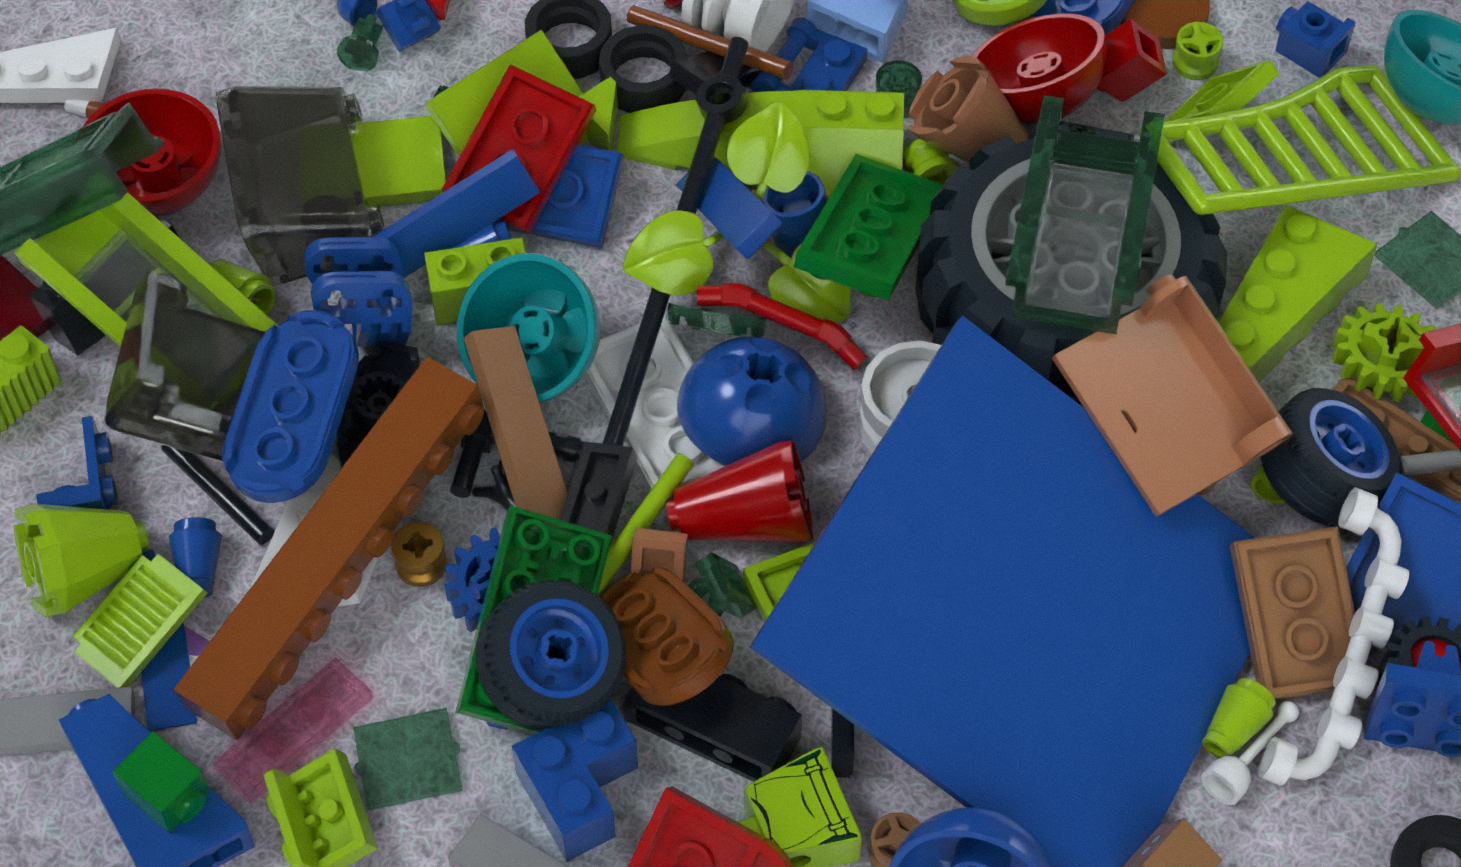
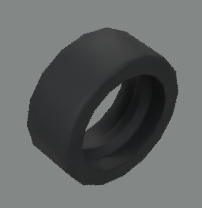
[525,0,612,79]
[599,25,687,113]

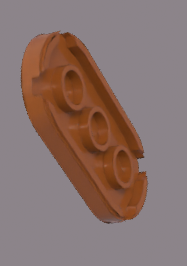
[599,567,734,706]

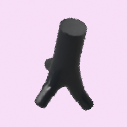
[472,459,516,510]

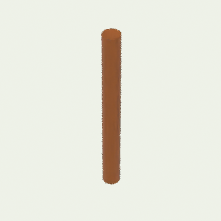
[627,5,794,80]

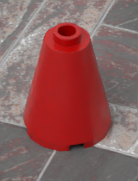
[666,440,814,543]

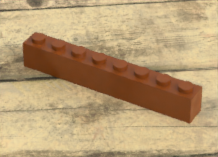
[173,356,484,741]

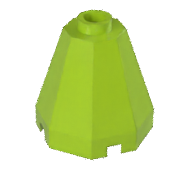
[14,504,149,617]

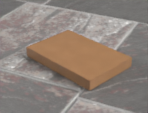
[1230,526,1355,700]

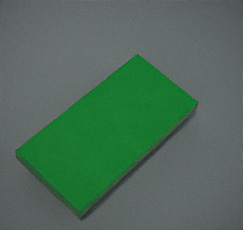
[455,505,612,735]

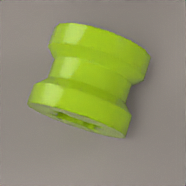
[1172,22,1223,80]
[903,138,959,184]

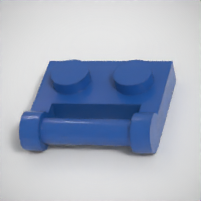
[751,17,868,92]

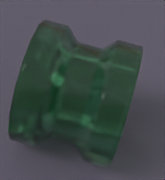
[875,60,922,118]

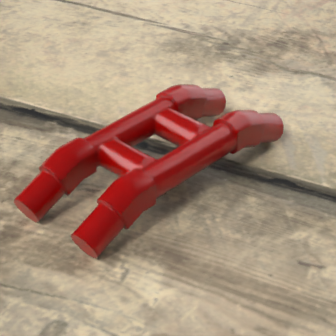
[697,283,868,371]

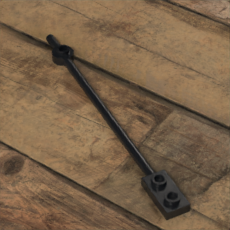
[559,37,749,547]

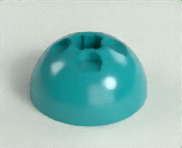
[1384,10,1461,125]
[457,253,601,403]

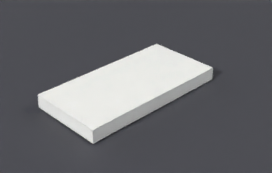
[585,314,726,511]

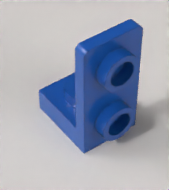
[36,416,118,510]

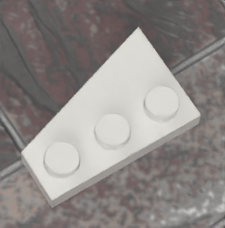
[0,27,120,103]

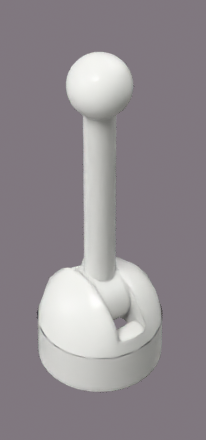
[1201,701,1299,805]

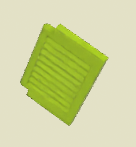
[72,554,208,688]

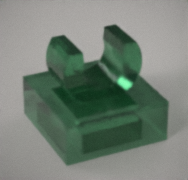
[688,552,757,619]

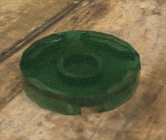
[666,302,767,337]

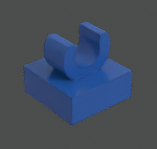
[376,0,441,52]

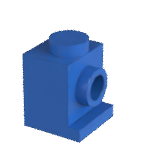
[1275,1,1356,78]

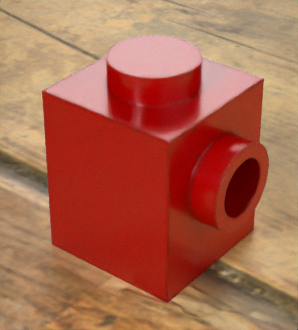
[1097,19,1167,102]

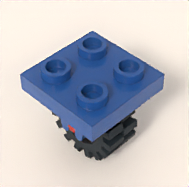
[1364,616,1461,758]

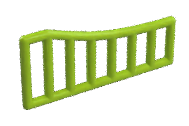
[1139,65,1461,215]

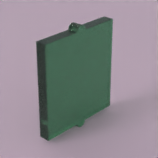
[1374,211,1461,310]
[353,707,463,811]

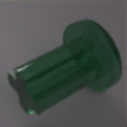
[337,14,383,72]

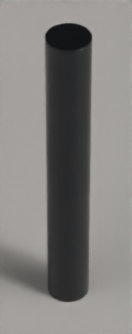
[161,436,274,545]

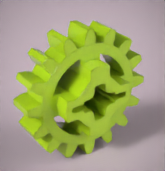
[1331,303,1436,402]

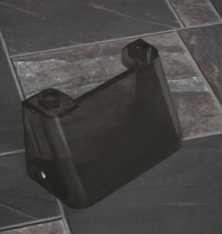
[215,86,386,286]
[104,271,265,461]

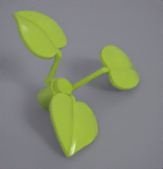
[623,101,851,322]

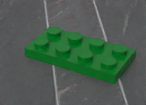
[794,154,943,301]

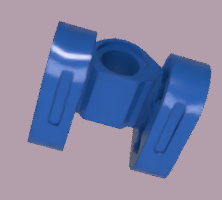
[303,237,413,347]

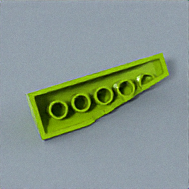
[617,90,904,195]

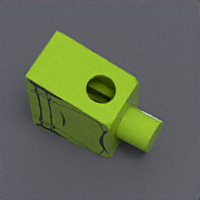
[737,746,862,867]

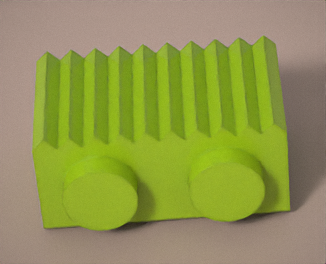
[0,325,62,437]

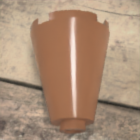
[909,55,1029,163]

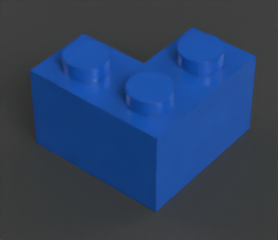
[512,699,638,862]

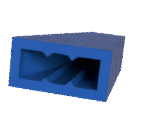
[58,694,255,867]

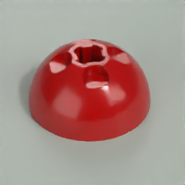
[972,14,1107,124]
[75,88,221,216]

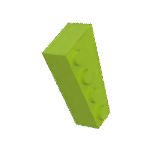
[1218,205,1378,383]

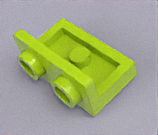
[264,748,378,867]

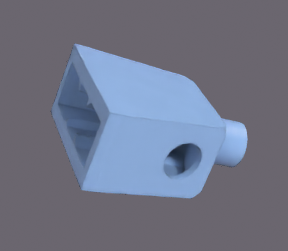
[807,0,908,63]

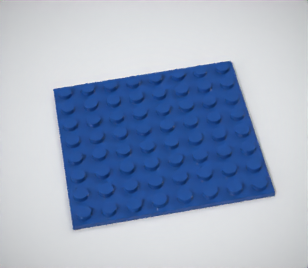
[750,315,1255,867]

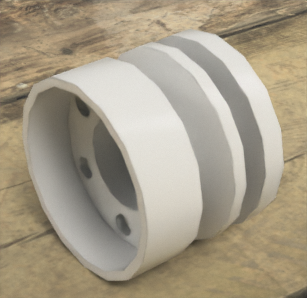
[681,0,795,53]

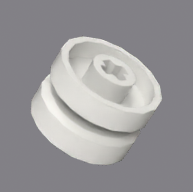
[859,340,941,454]

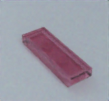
[212,657,373,805]

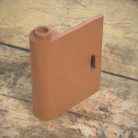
[1052,273,1293,517]

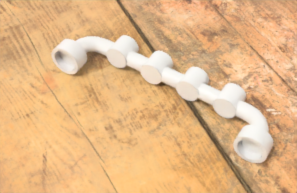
[1258,487,1409,786]

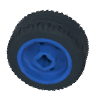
[1260,388,1401,528]
[476,580,627,730]

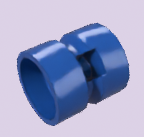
[762,171,828,258]

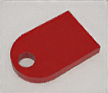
[628,786,794,867]

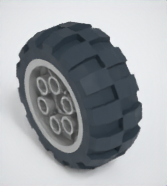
[915,125,1227,407]

